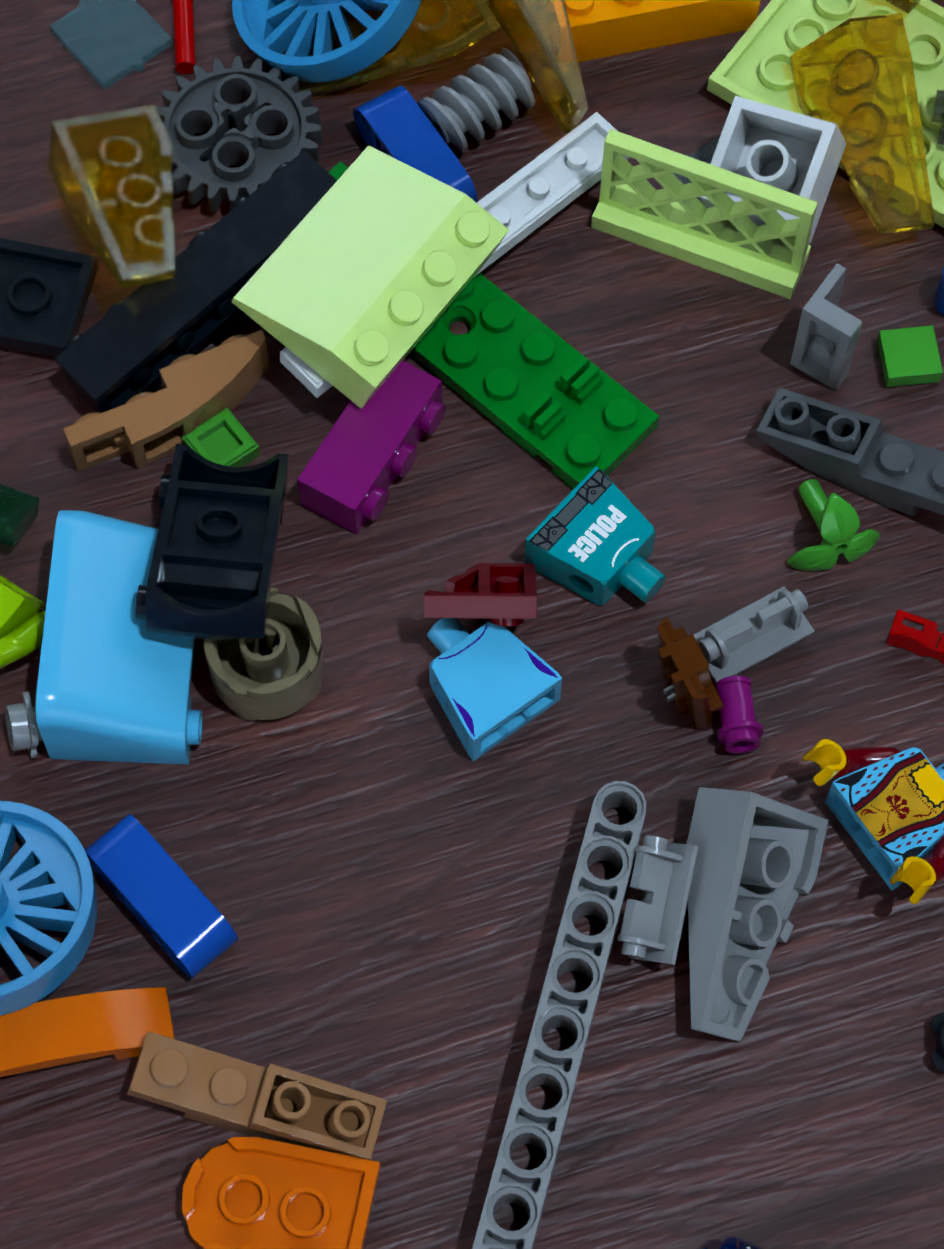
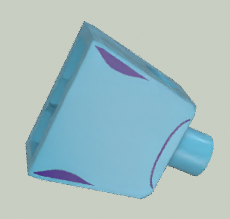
[427,618,562,762]

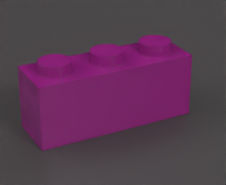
[297,361,446,535]

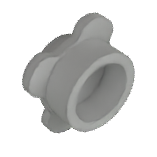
[5,691,43,759]

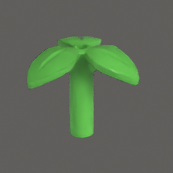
[787,479,881,571]

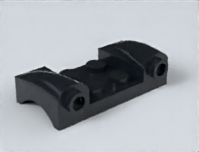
[135,444,289,640]

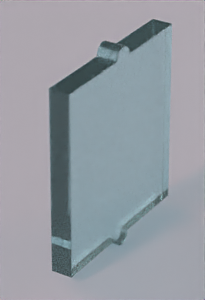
[50,0,173,89]

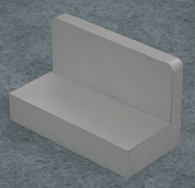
[790,263,862,391]

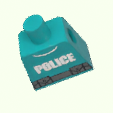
[524,466,666,605]

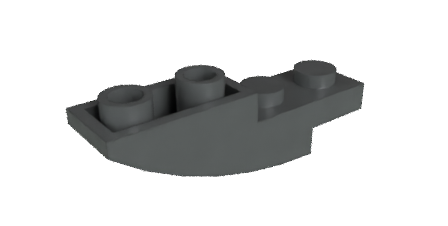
[756,387,944,517]

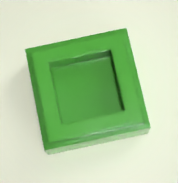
[877,325,943,387]
[182,408,260,467]

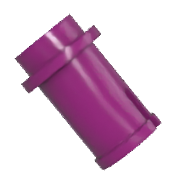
[715,675,764,754]

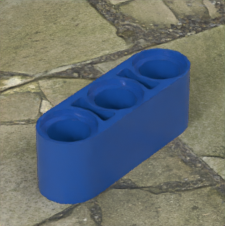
[353,85,478,203]
[85,814,239,979]

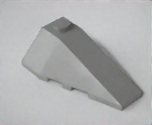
[687,787,829,1042]

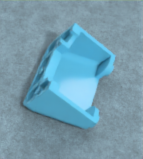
[36,510,203,765]

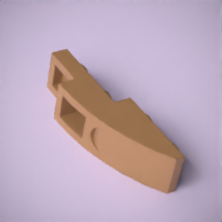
[63,329,269,472]
[127,1031,387,1160]

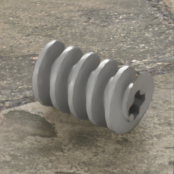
[417,47,535,152]

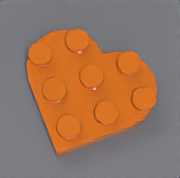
[182,1137,381,1249]

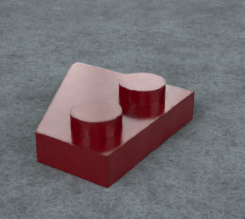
[424,563,537,626]

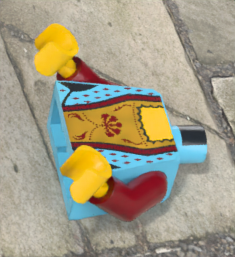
[802,739,944,905]

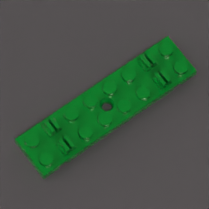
[328,161,659,489]

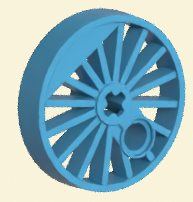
[232,0,421,83]
[0,801,98,1016]

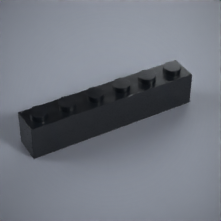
[54,150,337,413]

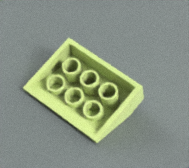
[232,145,509,409]

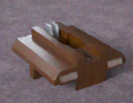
[657,617,724,730]

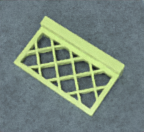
[591,129,818,299]

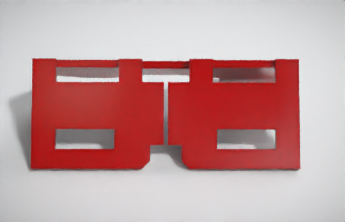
[886,609,944,664]

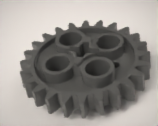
[149,56,322,212]

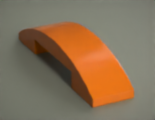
[0,987,175,1077]

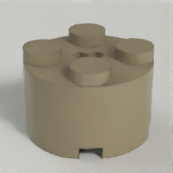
[204,587,325,721]

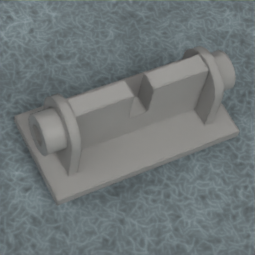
[694,586,815,683]
[617,835,698,965]

